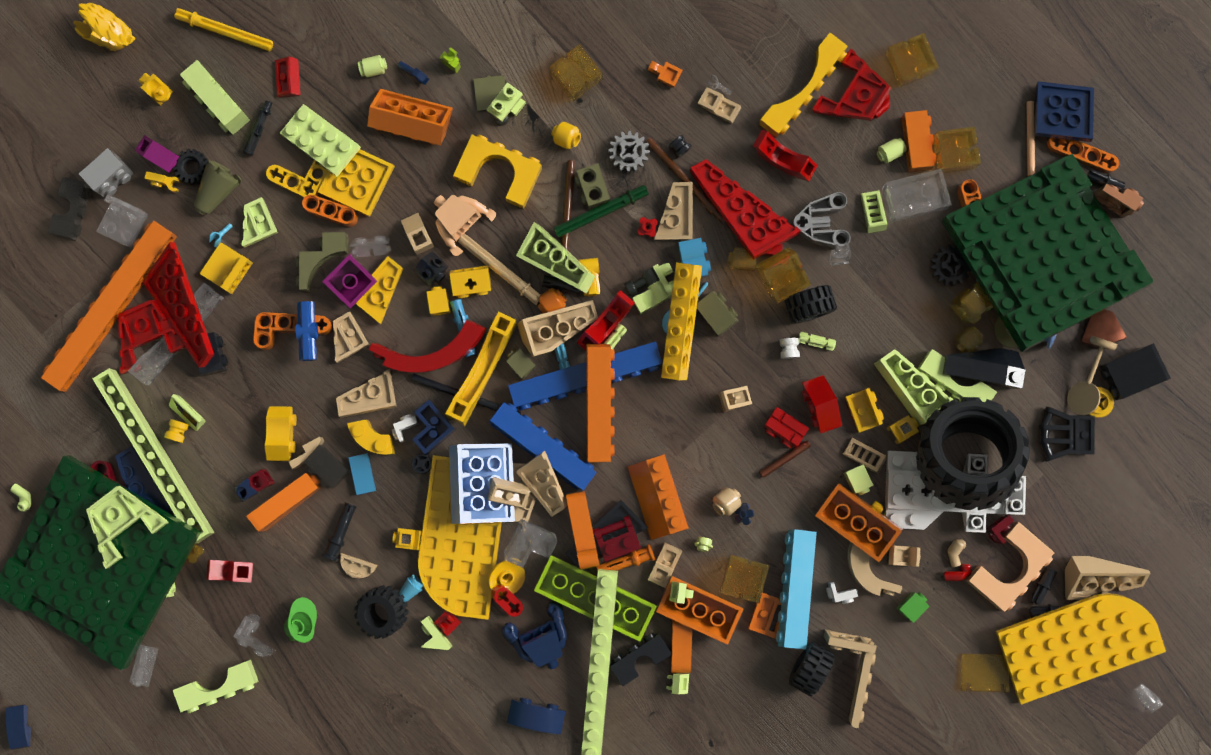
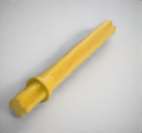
[174,8,274,51]

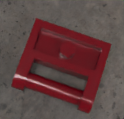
[593,515,641,562]

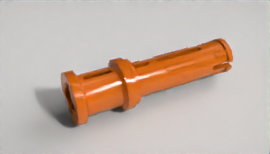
[596,544,655,571]

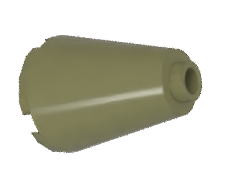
[193,160,242,215]

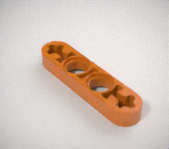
[1047,138,1119,173]

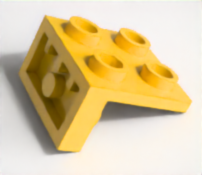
[200,243,253,294]

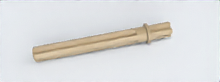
[458,234,541,305]

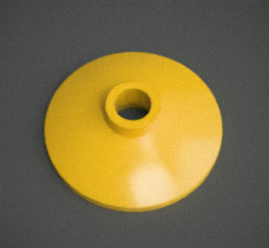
[489,560,525,597]

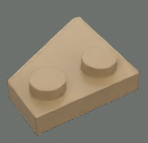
[333,311,369,363]

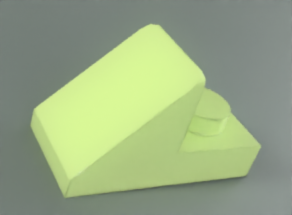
[421,616,452,650]

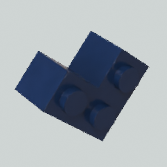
[412,400,456,455]

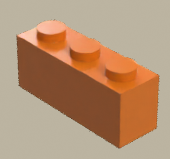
[901,110,937,172]

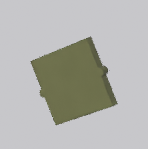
[473,75,505,112]

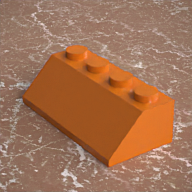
[367,89,453,146]
[627,454,689,540]
[815,483,903,562]
[656,575,743,645]

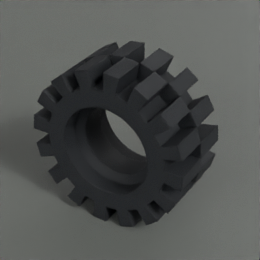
[173,149,208,186]

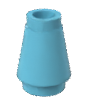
[398,575,424,602]

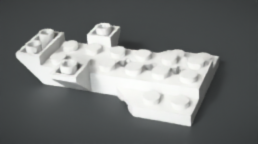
[885,451,1026,533]

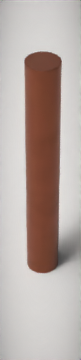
[759,440,811,478]

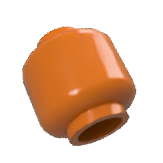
[538,288,567,314]

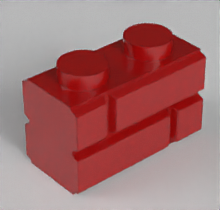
[763,407,809,449]

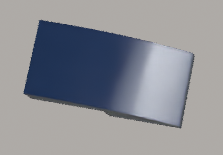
[6,705,31,750]

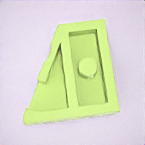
[242,197,278,248]

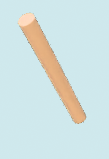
[1026,101,1035,177]

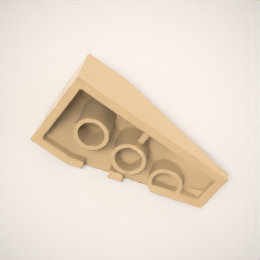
[517,300,598,357]
[1065,556,1151,600]

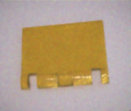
[961,654,1010,692]

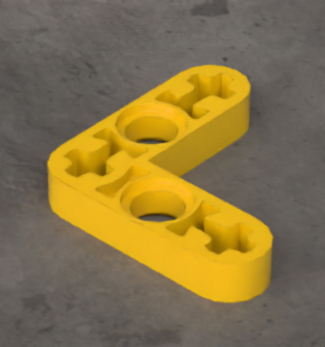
[266,160,328,198]

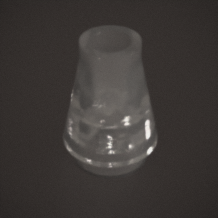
[1133,683,1163,714]

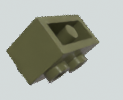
[697,291,739,335]

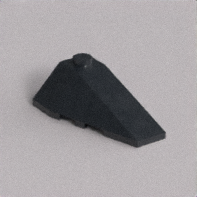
[943,348,1025,389]

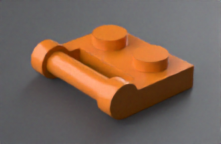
[748,592,782,639]

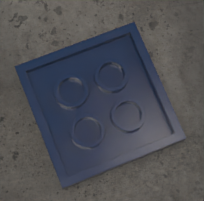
[1034,81,1094,142]

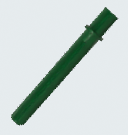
[554,185,649,237]

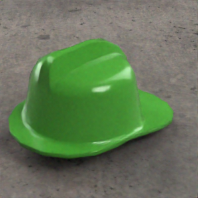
[284,597,317,643]

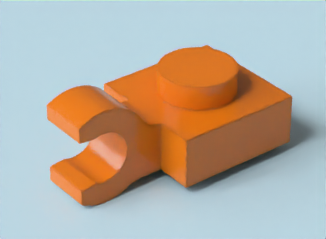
[648,61,683,88]

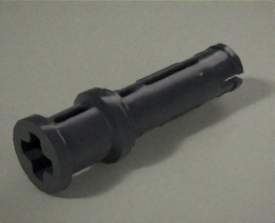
[321,502,357,562]

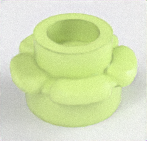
[694,537,713,552]

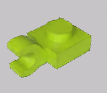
[440,47,461,73]

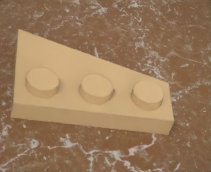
[336,369,397,418]

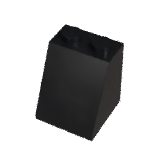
[1100,343,1171,401]

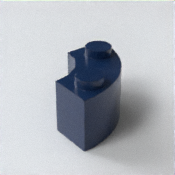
[507,697,566,734]

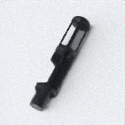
[243,100,273,156]

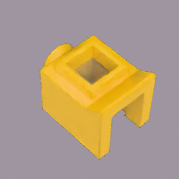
[887,415,919,444]
[393,528,422,550]

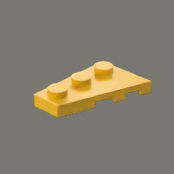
[355,256,403,324]

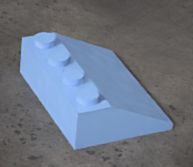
[449,444,515,524]

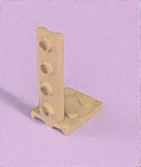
[824,630,876,728]

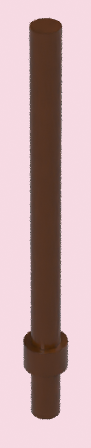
[645,137,726,224]
[561,160,575,252]

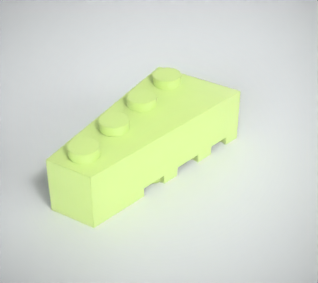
[874,349,954,426]

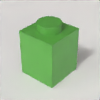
[896,592,929,623]

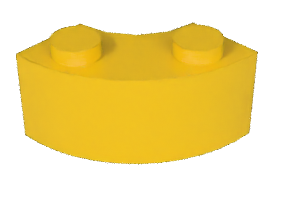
[265,406,297,461]
[347,420,395,455]

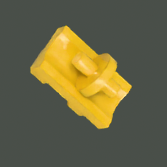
[139,73,173,106]

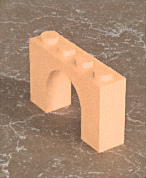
[965,522,1054,612]

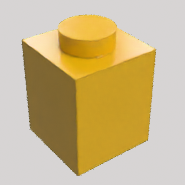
[427,286,451,316]

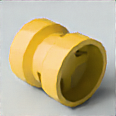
[164,419,189,443]

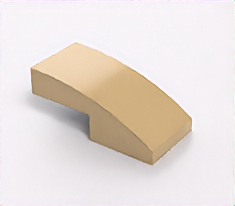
[698,87,741,124]
[289,437,324,469]
[648,543,682,588]

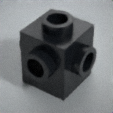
[414,251,449,286]

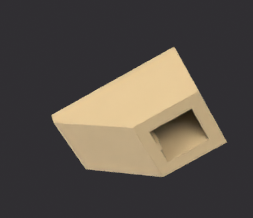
[401,213,434,255]

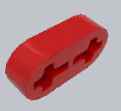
[491,585,523,617]

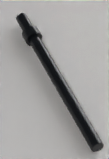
[411,374,521,415]

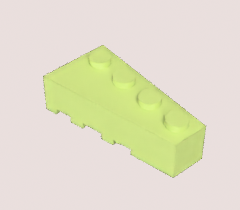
[180,60,250,135]
[516,222,596,293]

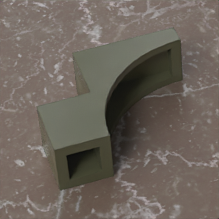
[296,232,348,292]

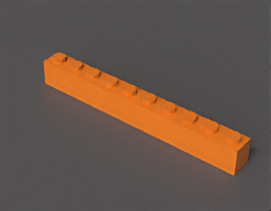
[41,220,177,392]

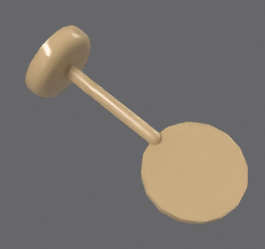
[1067,336,1118,415]

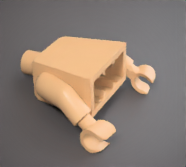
[434,195,496,256]

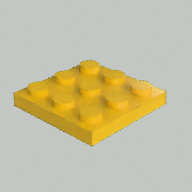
[318,149,395,217]

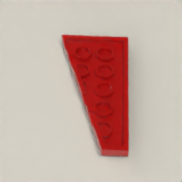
[690,159,801,260]

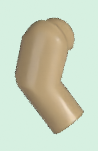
[947,539,966,567]

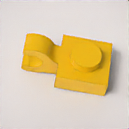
[145,171,181,193]

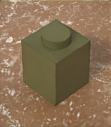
[506,349,536,380]

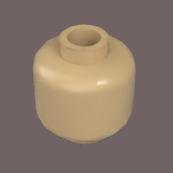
[712,487,741,516]

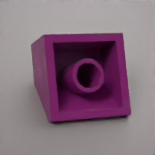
[322,254,377,309]

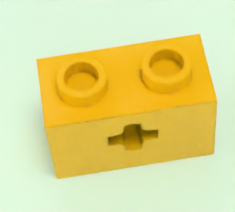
[450,265,491,298]

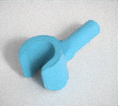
[209,223,233,247]

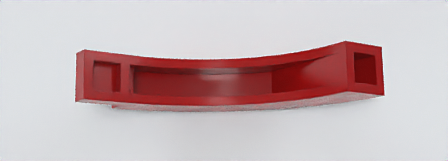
[369,320,487,372]

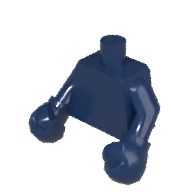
[501,601,567,669]

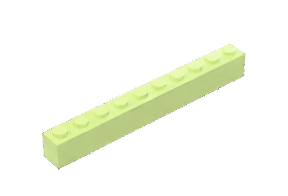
[92,368,214,543]

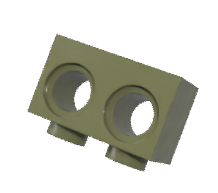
[574,163,610,209]

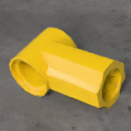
[579,258,600,297]

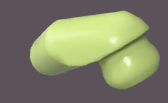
[10,484,32,511]

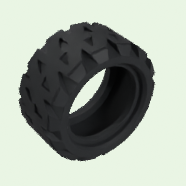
[916,397,1030,510]

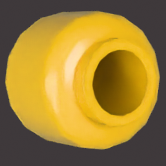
[552,122,581,150]

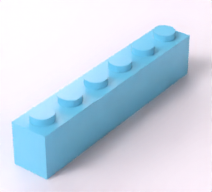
[776,529,816,649]

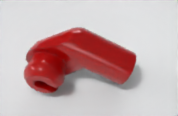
[874,94,890,119]
[945,564,972,581]

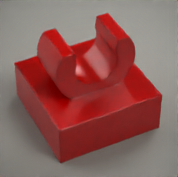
[434,611,461,637]

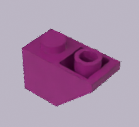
[134,135,179,172]

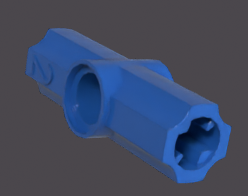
[296,301,318,361]

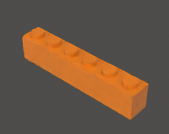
[586,344,615,462]

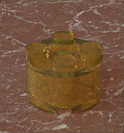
[949,281,993,324]

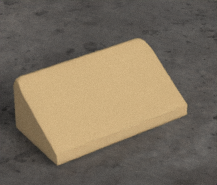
[488,477,531,508]

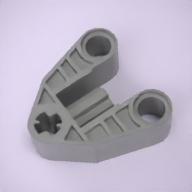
[792,192,851,250]

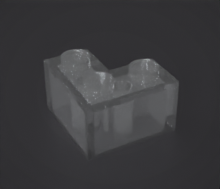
[504,519,558,568]

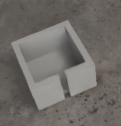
[79,148,134,198]

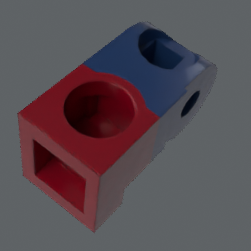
[234,469,275,502]

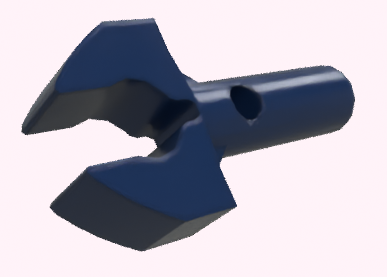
[398,61,429,85]

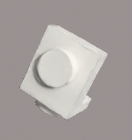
[392,414,419,443]
[826,582,858,604]

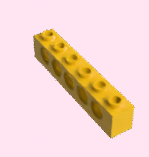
[661,262,702,380]

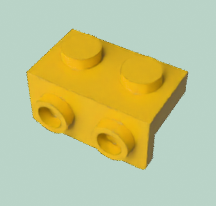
[845,388,884,433]

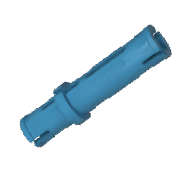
[450,299,477,357]

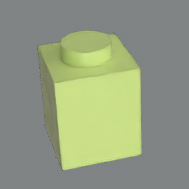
[843,464,873,495]

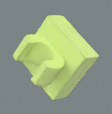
[670,581,694,604]
[666,673,689,694]

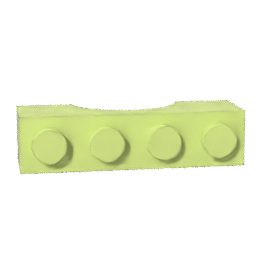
[917,349,997,402]
[173,660,259,713]

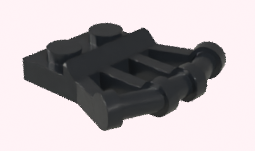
[1039,406,1095,462]

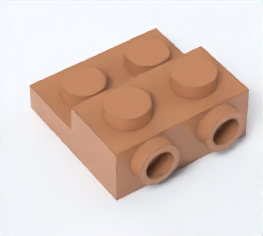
[1093,184,1144,218]

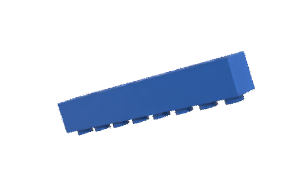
[508,342,663,411]

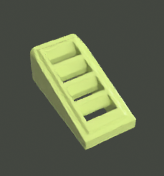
[861,190,887,233]

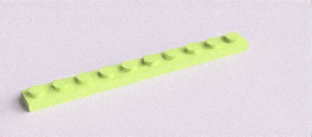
[581,569,618,755]

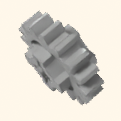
[609,131,650,173]

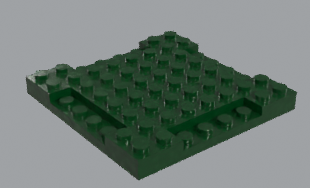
[941,154,1155,352]
[0,455,201,671]

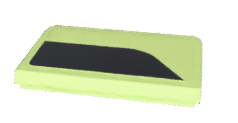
[169,394,206,431]

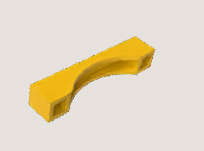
[759,33,848,138]
[445,311,517,426]

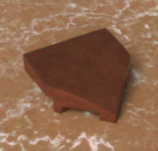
[1082,309,1127,349]

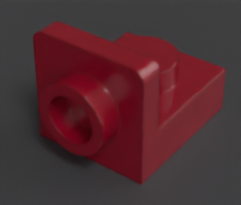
[987,514,1014,544]

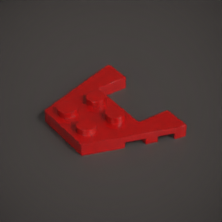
[812,48,891,121]
[118,300,186,374]

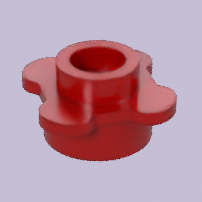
[638,217,658,237]

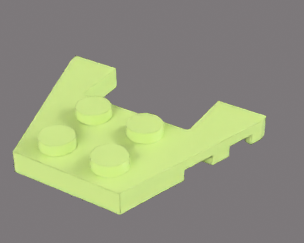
[86,486,169,569]

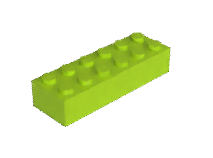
[534,555,657,641]

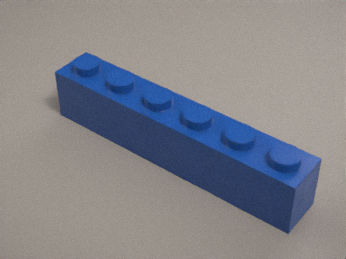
[488,402,597,492]

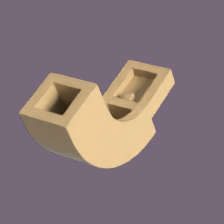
[848,542,902,596]

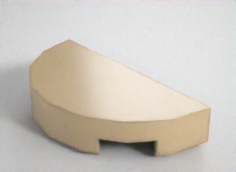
[340,553,378,578]

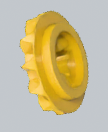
[1090,387,1114,418]

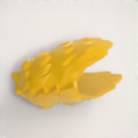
[74,3,135,51]

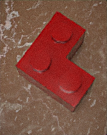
[801,375,842,434]

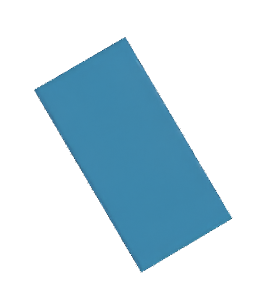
[349,453,376,495]

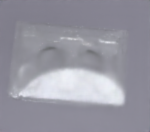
[882,168,952,223]

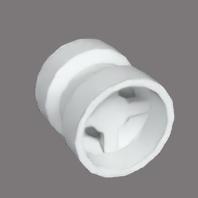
[779,338,800,359]

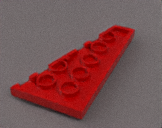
[143,242,214,368]

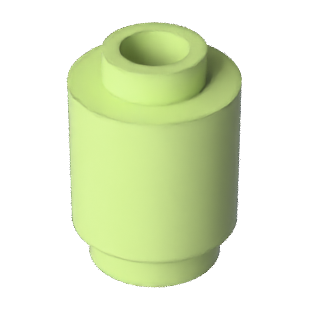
[358,55,387,77]
[877,138,907,164]

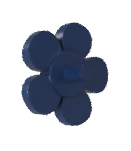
[735,503,754,525]

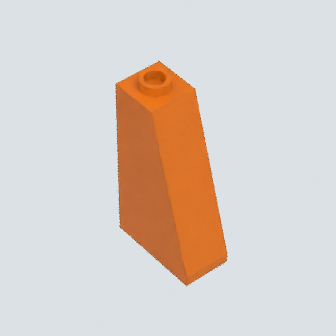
[246,473,321,532]

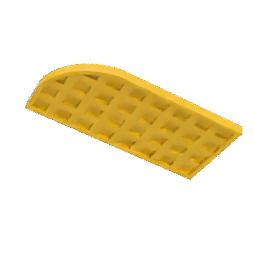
[418,455,502,620]
[996,593,1166,705]

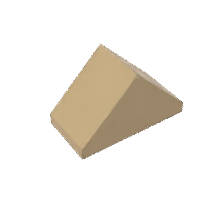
[718,386,752,412]

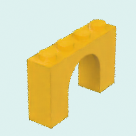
[453,134,542,209]

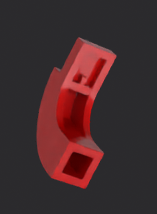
[753,130,818,182]
[577,290,635,351]

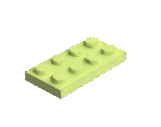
[280,104,361,176]

